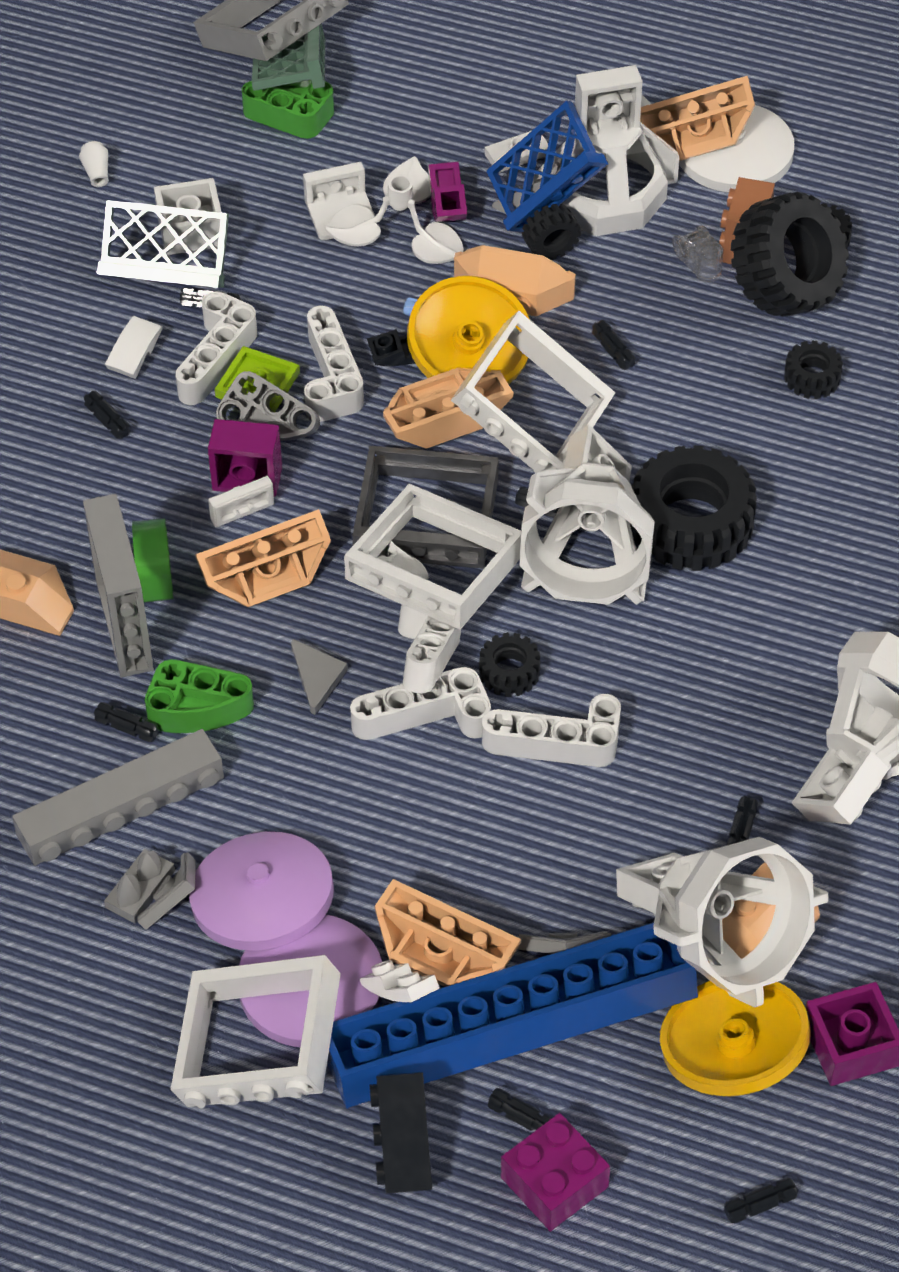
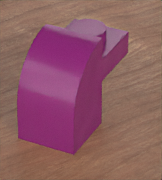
[428,161,467,222]

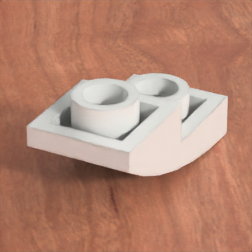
[105,316,163,379]
[360,960,439,1002]

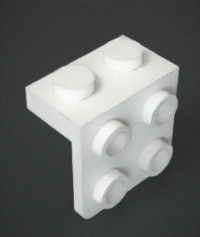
[303,162,375,240]

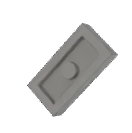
[104,848,175,923]

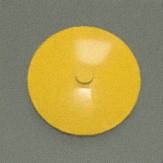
[407,276,529,384]
[660,981,811,1096]

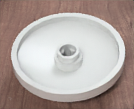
[679,105,794,192]

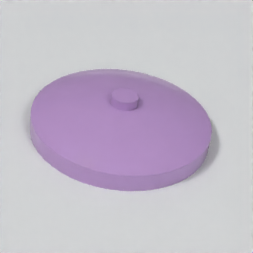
[189,832,334,951]
[239,915,382,1047]

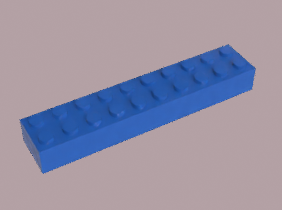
[327,923,698,1108]

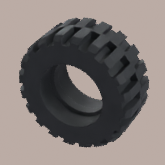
[731,192,849,317]
[630,445,757,571]

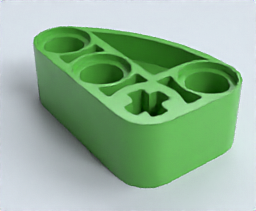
[241,80,334,139]
[132,518,174,603]
[145,659,254,733]

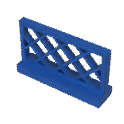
[486,101,608,232]

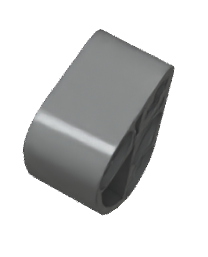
[216,371,320,441]

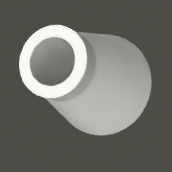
[79,141,109,187]

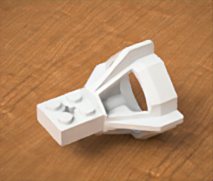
[532,65,679,236]
[519,425,655,605]
[792,632,899,825]
[616,837,828,1007]

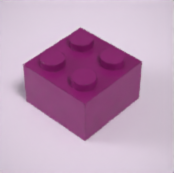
[208,419,282,497]
[806,982,899,1086]
[501,1113,610,1232]

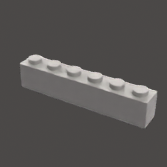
[12,729,224,866]

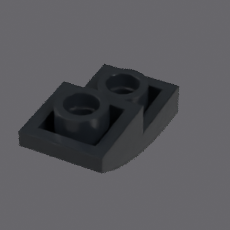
[367,329,415,366]

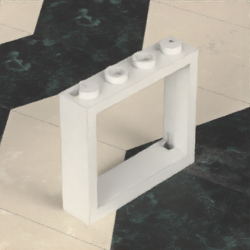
[451,311,615,473]
[344,484,521,630]
[170,955,341,1109]

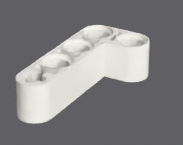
[176,291,257,405]
[304,305,364,422]
[398,604,461,693]
[350,667,491,740]
[482,694,621,767]

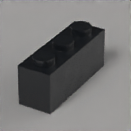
[369,1072,432,1194]

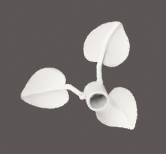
[325,156,464,264]

